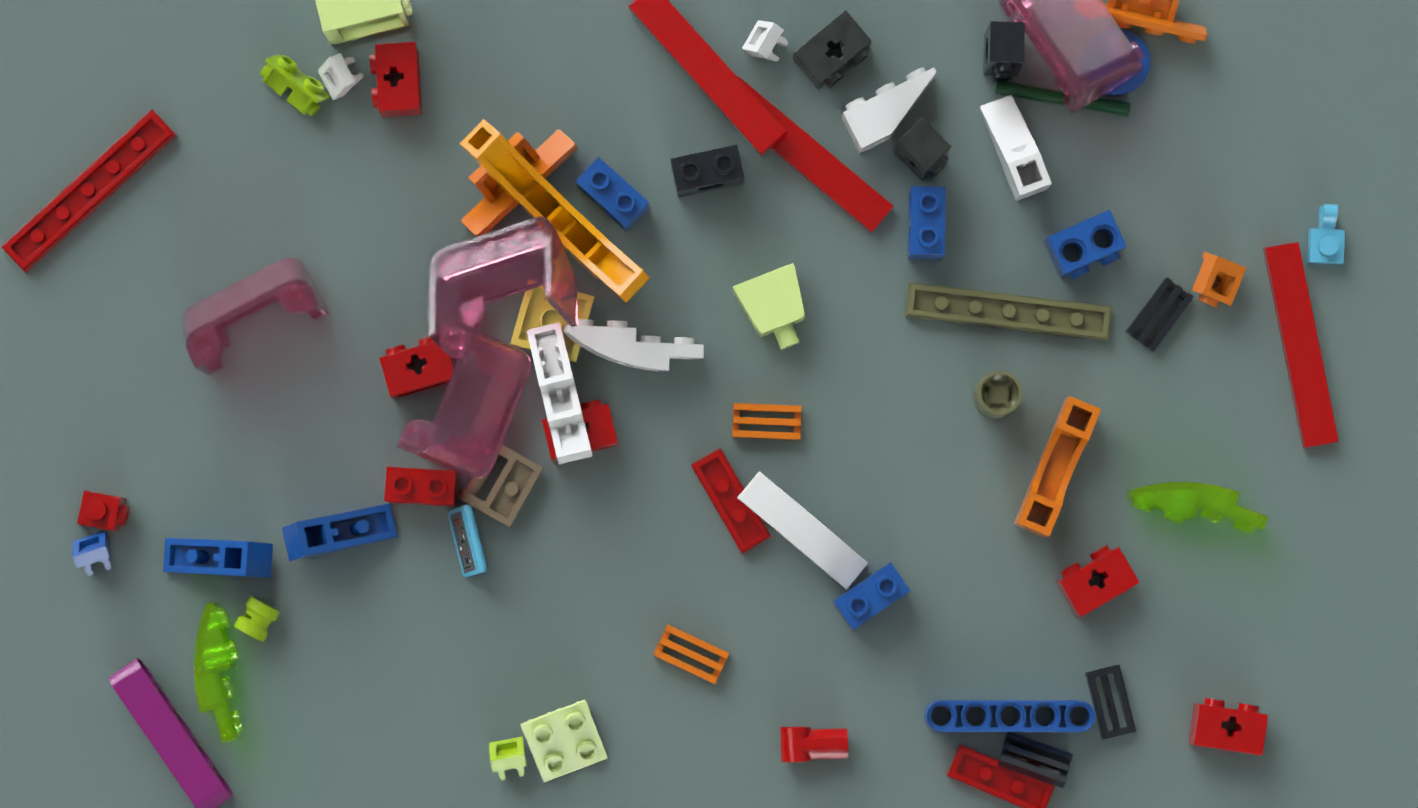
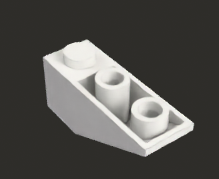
[841,67,936,154]
[979,95,1052,201]

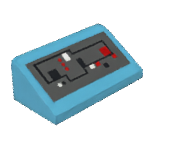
[448,504,489,577]

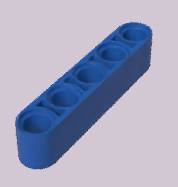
[923,700,1096,732]

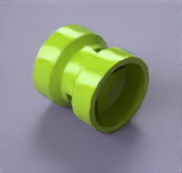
[234,596,281,642]

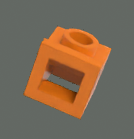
[1192,252,1247,308]

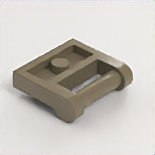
[457,438,544,528]

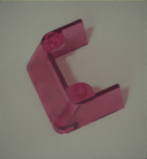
[429,216,578,364]

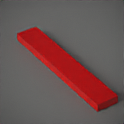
[628,0,787,156]
[738,76,894,233]
[1,109,177,273]
[1263,242,1339,448]

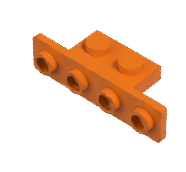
[1073,0,1207,43]
[461,130,578,239]

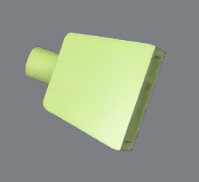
[732,263,805,350]

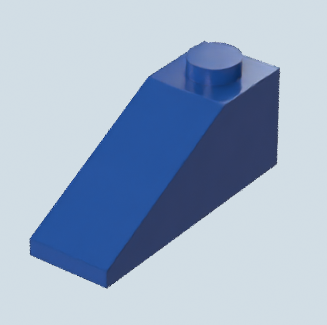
[282,503,398,561]
[163,538,273,578]

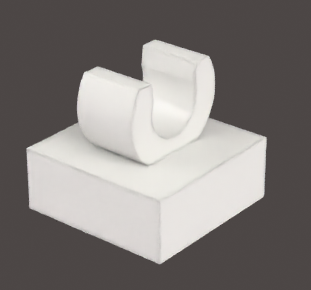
[742,20,788,62]
[318,53,363,100]

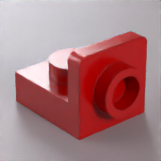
[77,490,130,532]

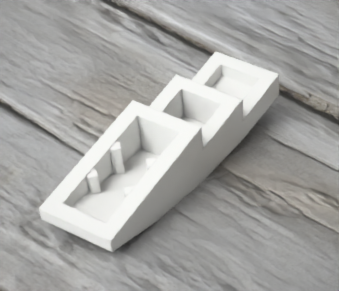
[527,322,593,464]
[737,472,868,589]

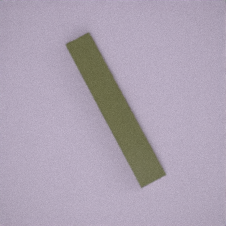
[905,282,1112,341]

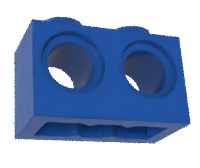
[575,156,650,233]
[908,186,946,260]
[1044,209,1127,280]
[832,562,910,630]

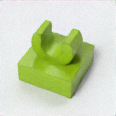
[489,736,527,780]

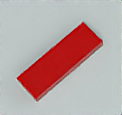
[691,448,771,554]
[946,744,1055,808]

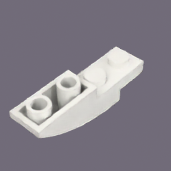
[564,319,704,372]

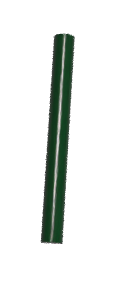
[995,80,1131,116]

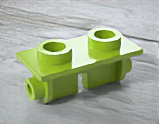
[259,54,331,117]

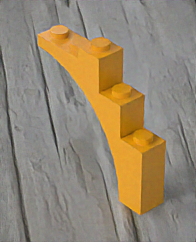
[460,119,650,302]

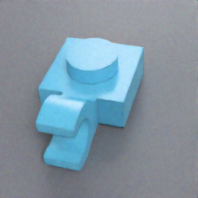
[1307,204,1345,265]

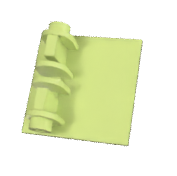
[520,700,608,782]

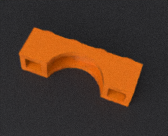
[1013,396,1102,538]

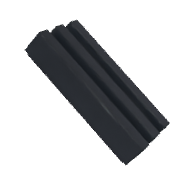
[1125,277,1194,352]
[1085,664,1136,740]
[997,732,1073,788]

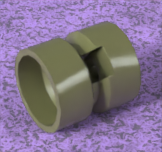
[973,371,1022,419]

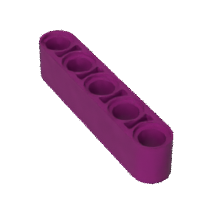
[108,658,233,808]

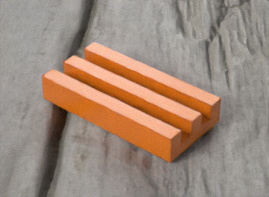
[732,403,802,440]
[653,624,729,684]

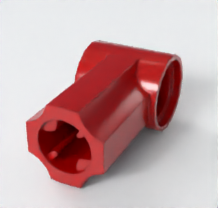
[780,726,848,762]

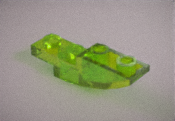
[1125,482,1268,534]
[194,602,244,743]

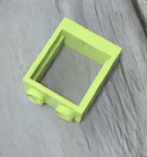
[315,0,413,45]

